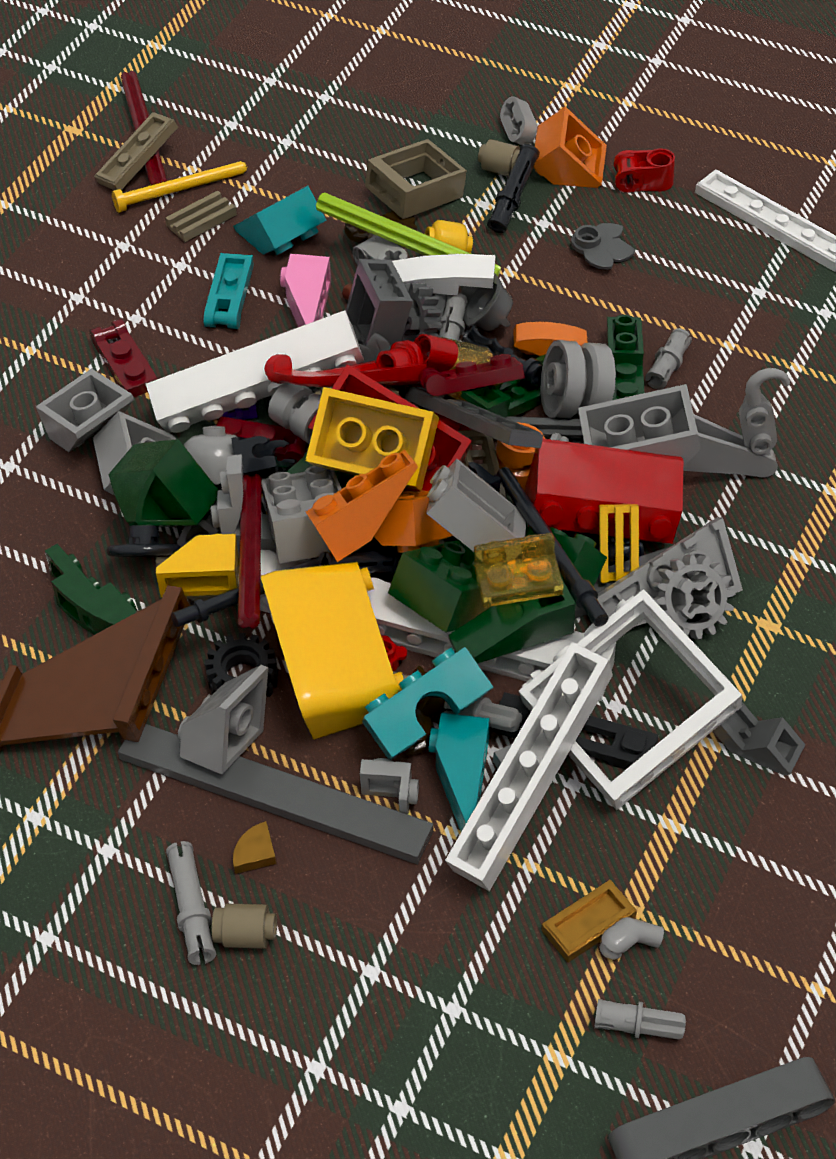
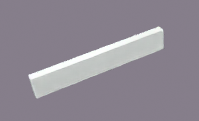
[695,170,836,272]

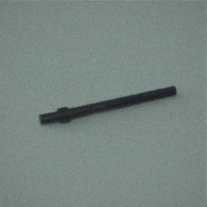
[496,467,609,627]

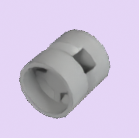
[268,383,321,444]

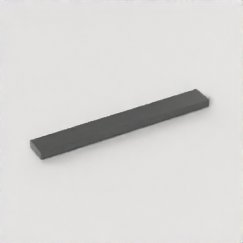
[118,724,434,865]

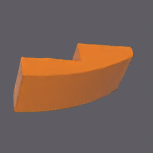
[513,322,588,356]

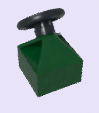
[106,439,218,557]

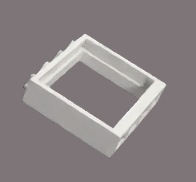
[519,589,742,810]

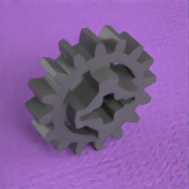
[401,283,442,342]

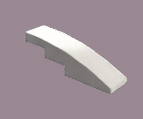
[392,254,495,296]

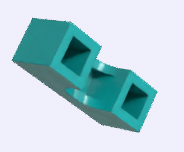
[362,647,493,760]

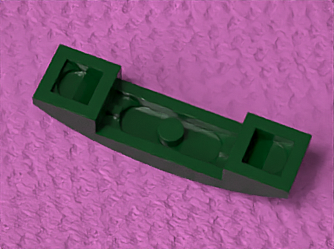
[460,354,546,418]

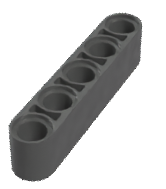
[607,1057,835,1159]

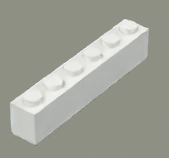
[146,310,364,433]
[445,642,613,891]

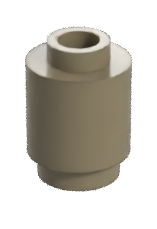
[478,139,520,176]
[212,903,277,949]

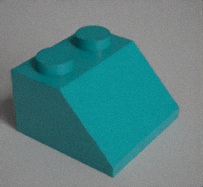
[233,186,327,255]

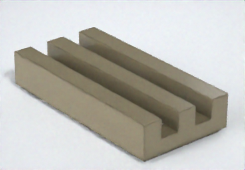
[165,191,237,242]

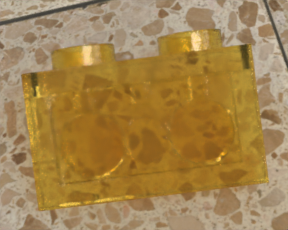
[474,533,563,608]

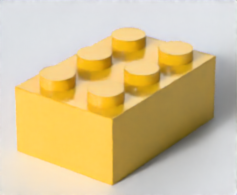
[305,387,439,491]

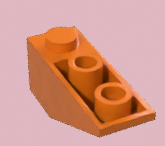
[306,449,418,562]

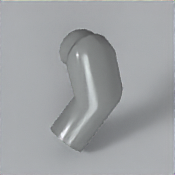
[599,917,664,960]

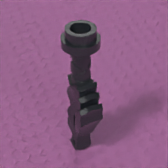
[462,326,543,385]

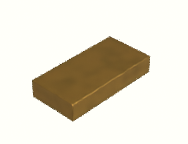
[541,880,637,963]

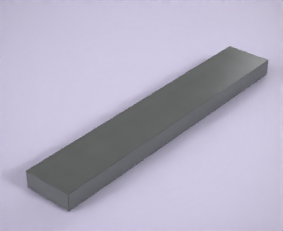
[404,386,543,448]

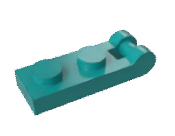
[204,253,254,329]

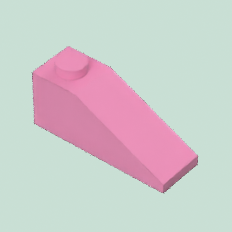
[280,254,331,327]

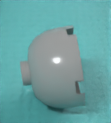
[184,426,237,484]

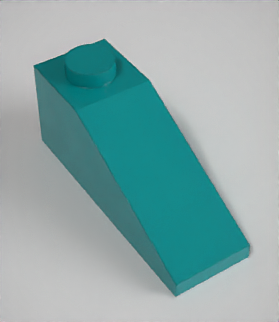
[429,713,490,832]

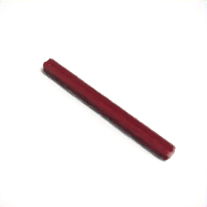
[121,70,167,186]
[238,473,262,629]

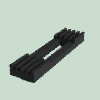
[492,692,659,770]

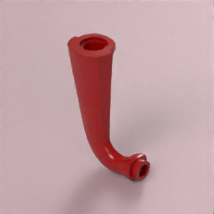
[264,340,427,387]

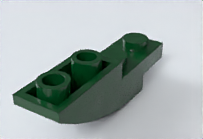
[606,315,645,400]
[45,544,137,635]

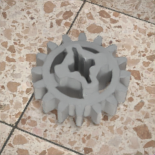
[651,554,736,639]

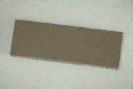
[94,112,178,190]

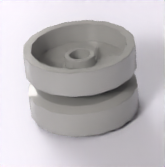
[540,340,616,419]

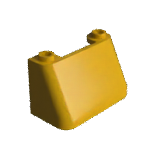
[261,562,404,739]

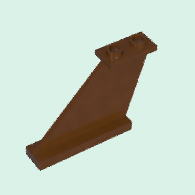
[0,585,190,752]

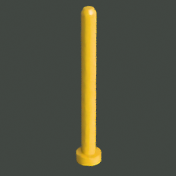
[112,161,247,213]

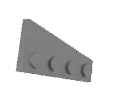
[597,517,743,627]

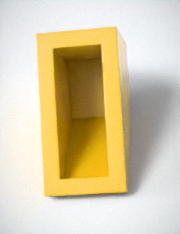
[156,534,239,597]

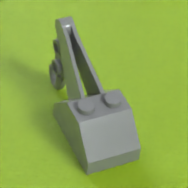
[578,368,790,477]

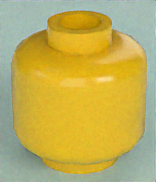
[424,220,473,253]

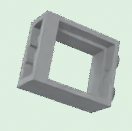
[426,459,526,572]

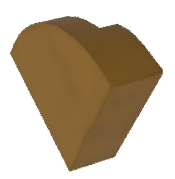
[233,821,276,874]

